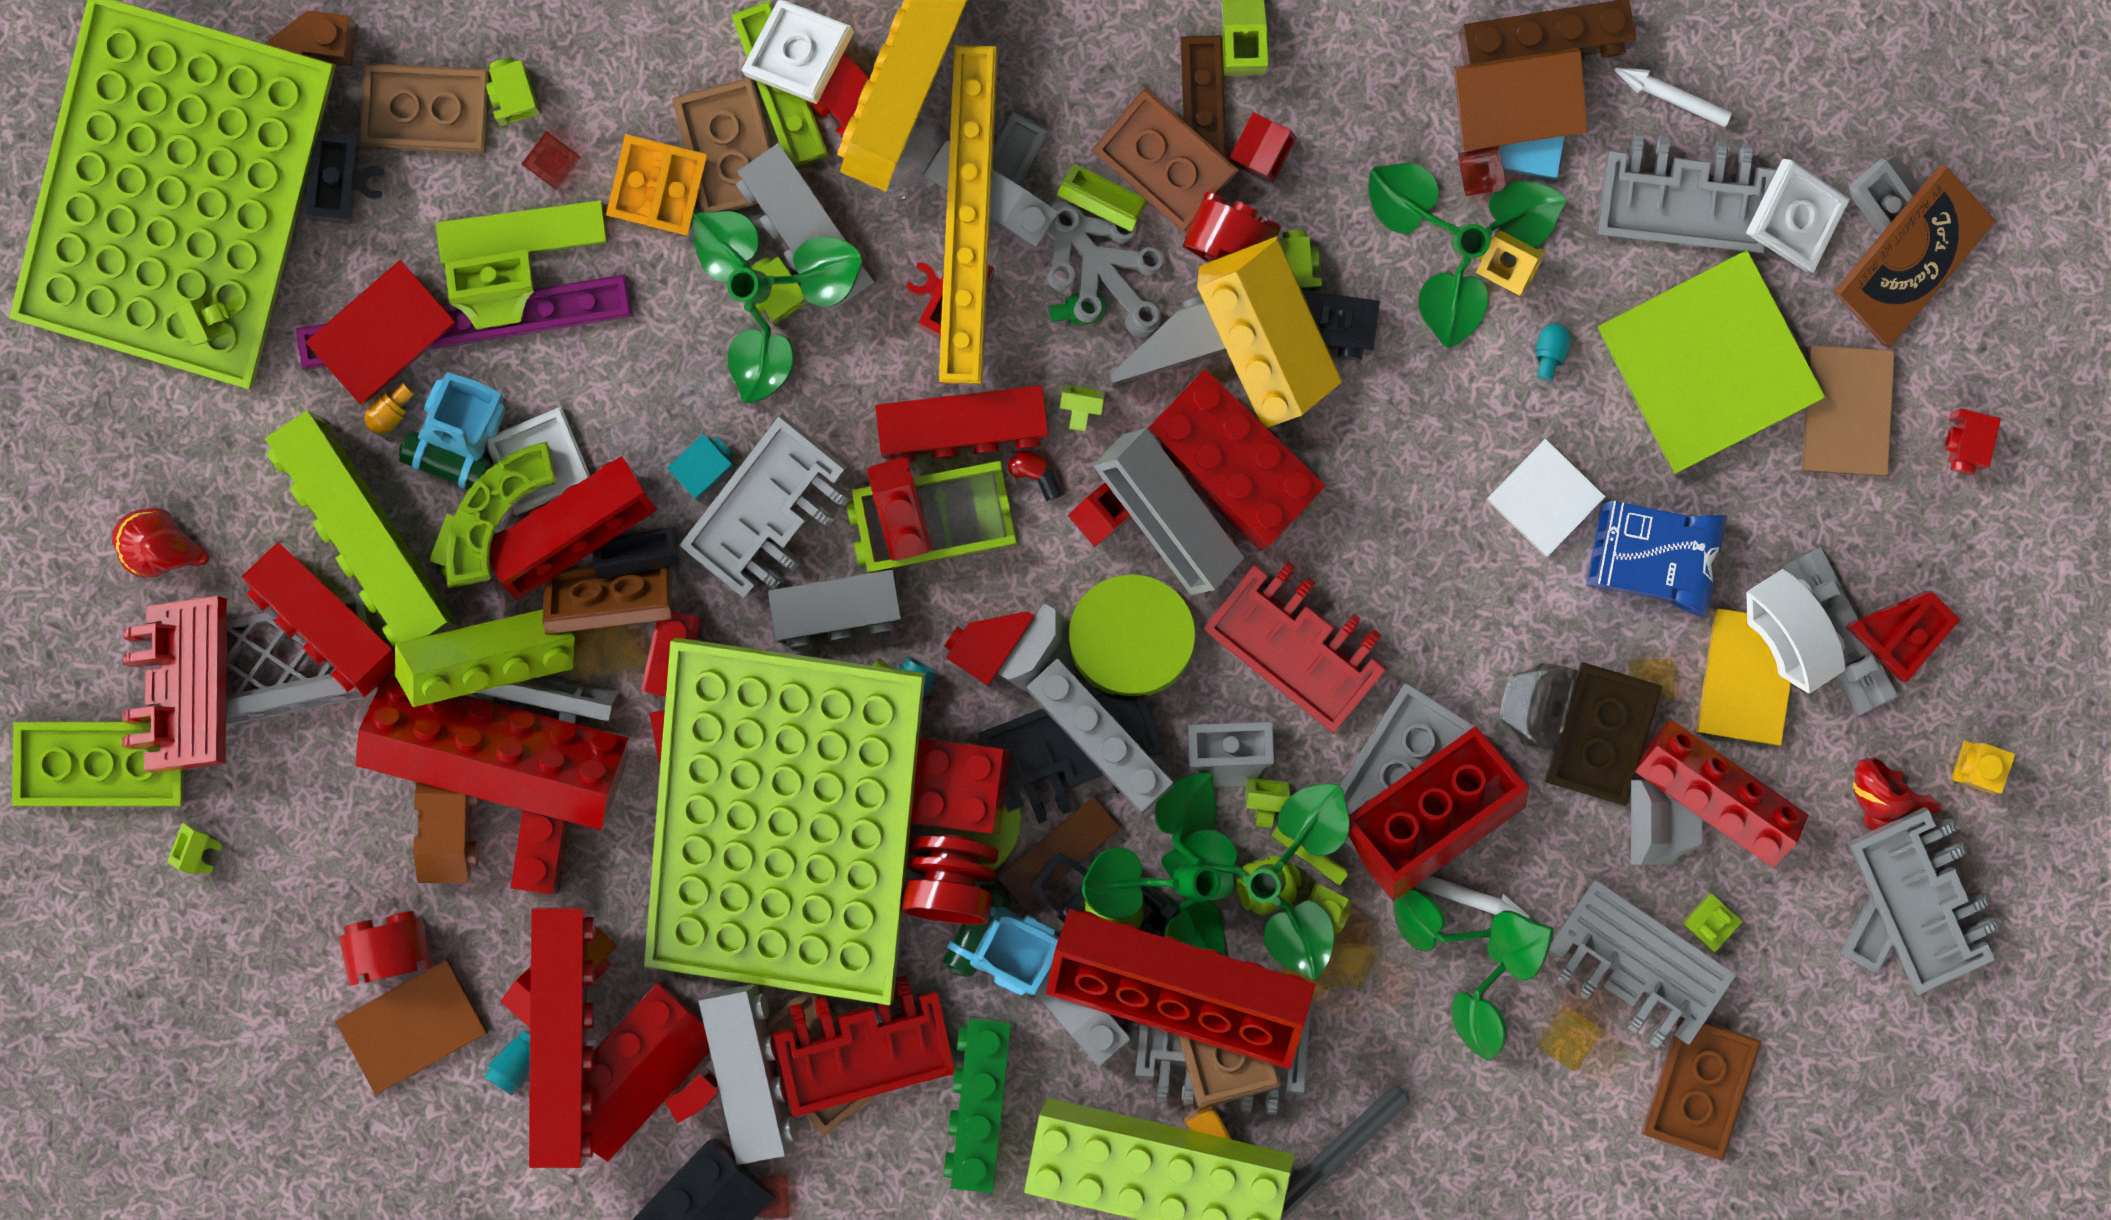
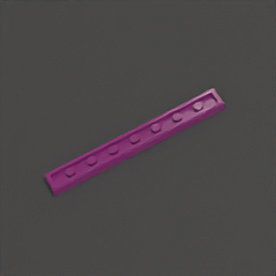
[295,274,633,371]

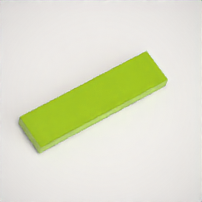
[731,0,829,169]
[435,200,608,265]

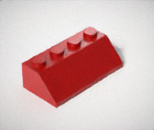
[1348,726,1529,902]
[586,981,710,1162]

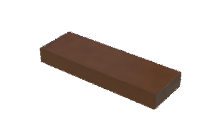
[1180,35,1227,157]
[997,796,1120,909]

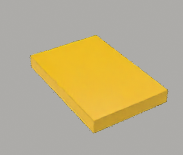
[1696,608,1791,746]

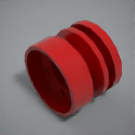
[901,835,999,925]

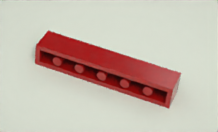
[529,907,595,1168]

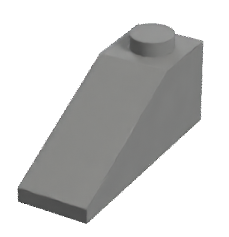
[922,139,1058,247]
[1109,296,1227,387]
[1035,964,1131,1067]

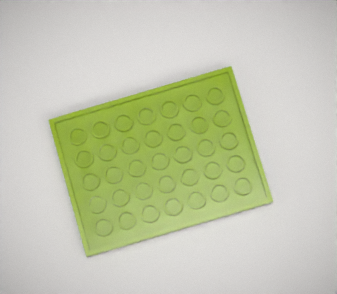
[9,0,336,389]
[644,638,925,1005]

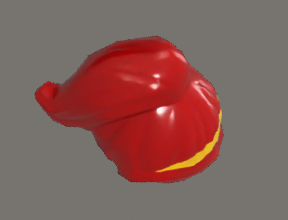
[112,508,209,578]
[1853,757,1941,831]

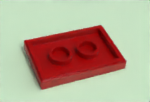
[305,260,457,406]

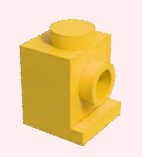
[1476,231,1546,296]
[1950,741,2015,794]

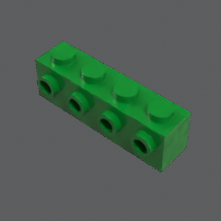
[943,1016,1011,1193]

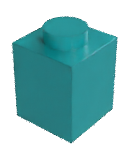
[667,434,735,502]

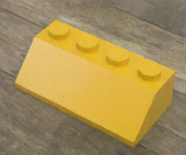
[1197,236,1342,428]

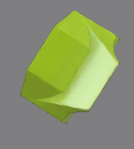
[445,249,534,329]

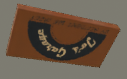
[1833,165,1996,347]

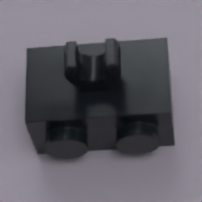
[305,131,385,225]
[1302,290,1380,360]

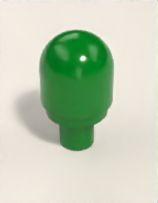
[1048,292,1107,327]

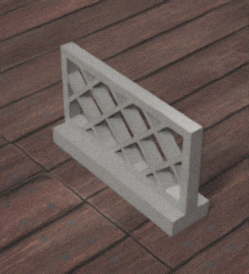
[226,593,380,727]

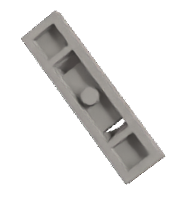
[1781,547,1898,715]
[475,676,619,725]

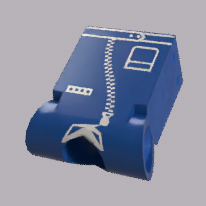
[1586,501,1727,618]

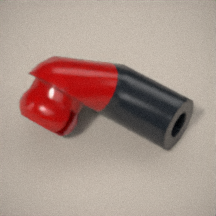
[1008,451,1065,502]

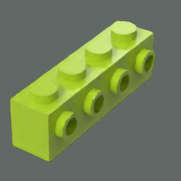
[395,609,575,707]

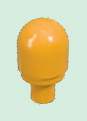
[364,382,415,435]

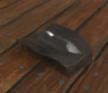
[1499,663,1578,752]

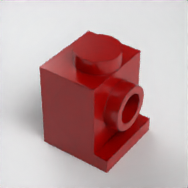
[1945,408,2001,475]

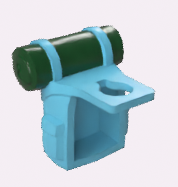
[399,372,506,490]
[942,884,1059,996]

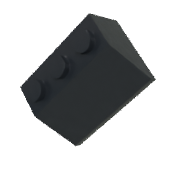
[632,1138,776,1220]

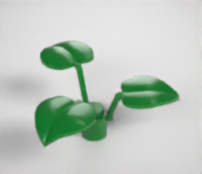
[1368,163,1566,348]
[692,211,863,403]
[1082,773,1225,956]
[1161,783,1350,980]
[1393,887,1554,1061]

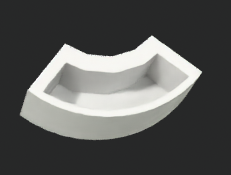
[1746,569,1845,694]

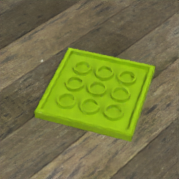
[1597,250,1825,475]

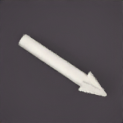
[1615,67,1732,127]
[1415,876,1530,919]

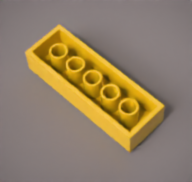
[837,0,968,192]

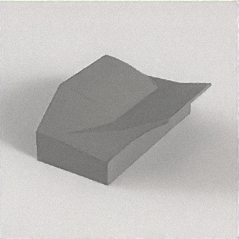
[1849,155,1920,235]
[997,603,1076,692]
[1188,722,1274,787]
[1631,780,1702,865]

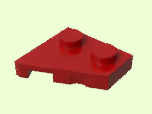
[1845,591,1960,682]

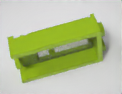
[846,461,1017,574]

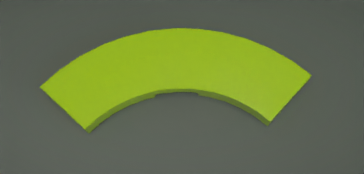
[445,441,556,588]

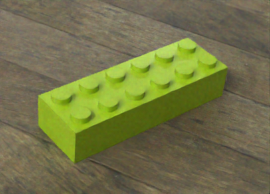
[265,410,460,648]
[1024,1097,1295,1220]

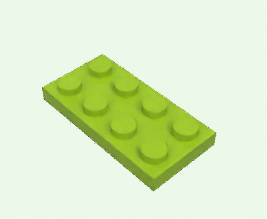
[12,722,185,806]

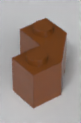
[265,10,358,66]
[413,782,480,883]

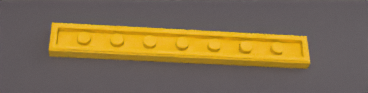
[939,45,998,385]

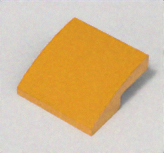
[606,134,707,236]

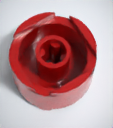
[1182,191,1281,262]
[339,910,433,986]

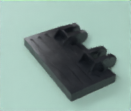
[978,688,1165,824]

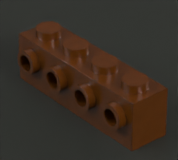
[1459,0,1636,65]

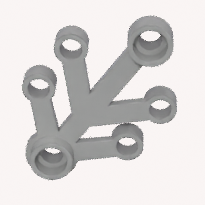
[1046,202,1163,338]

